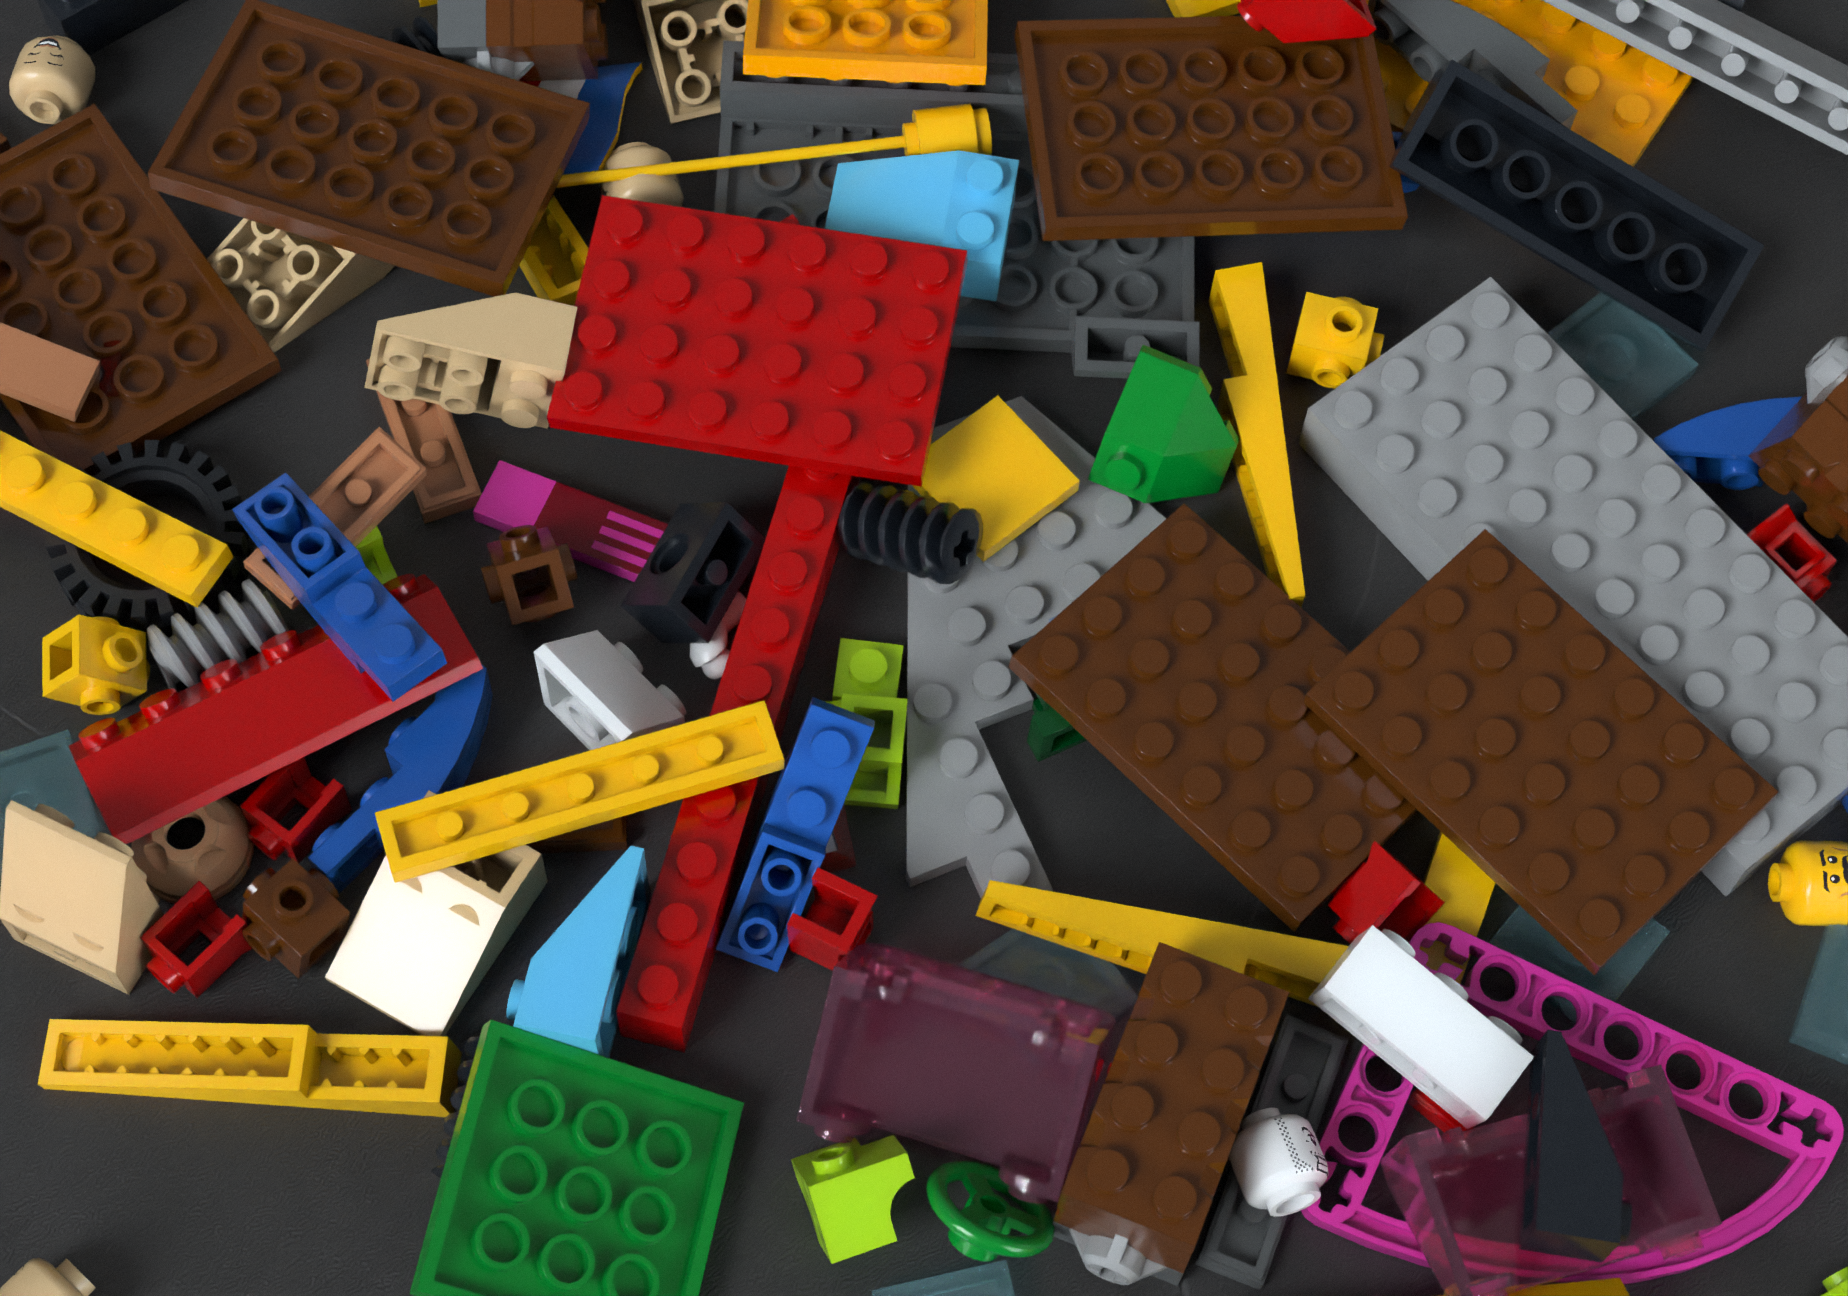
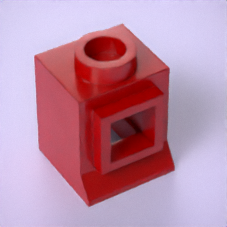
[1746,503,1837,603]
[240,757,352,863]
[1328,841,1445,944]
[787,867,878,974]
[140,881,252,998]

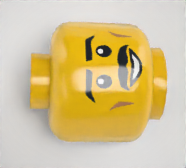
[1768,840,1848,926]

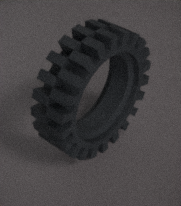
[45,440,254,637]

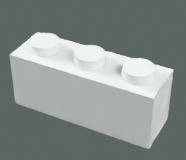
[1308,925,1534,1129]

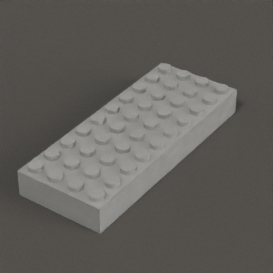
[1298,277,1848,897]

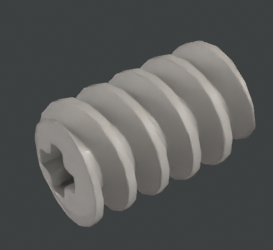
[147,579,289,693]

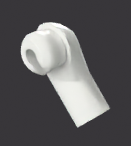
[690,591,746,679]

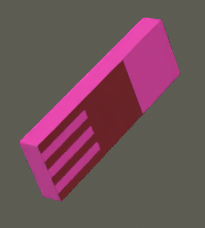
[473,460,668,582]

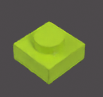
[832,638,904,701]

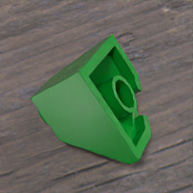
[1087,344,1240,503]

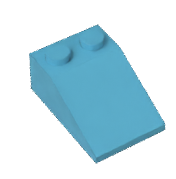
[825,150,1019,302]
[506,846,650,1058]

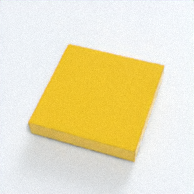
[912,395,1080,562]

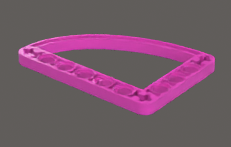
[1301,922,1844,1286]

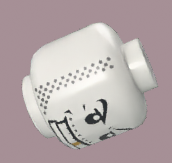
[1229,1108,1329,1217]

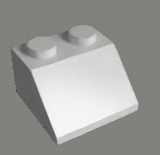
[534,630,687,750]

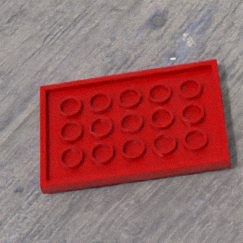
[547,195,968,487]

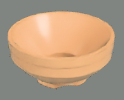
[131,796,254,904]

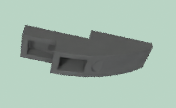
[1368,0,1578,129]

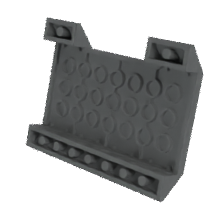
[714,40,1199,379]

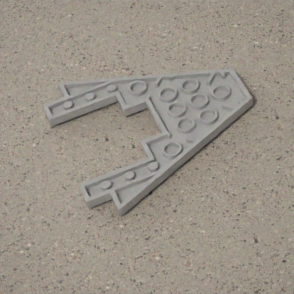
[906,396,1166,922]

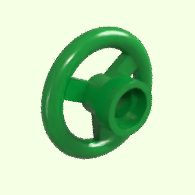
[926,1161,1055,1262]

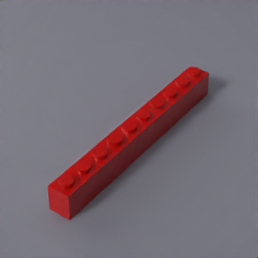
[616,466,860,1053]

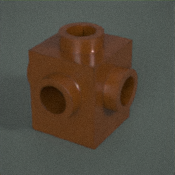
[481,525,578,625]
[242,858,350,979]

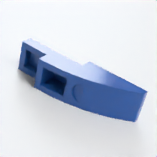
[1653,396,1803,490]
[232,473,447,702]
[308,665,493,893]
[716,697,875,972]

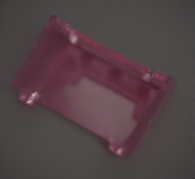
[796,943,1116,1204]
[1380,1065,1722,1296]

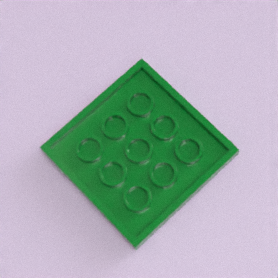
[409,1020,744,1296]

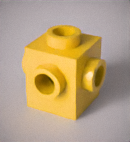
[1286,292,1384,389]
[42,614,150,715]

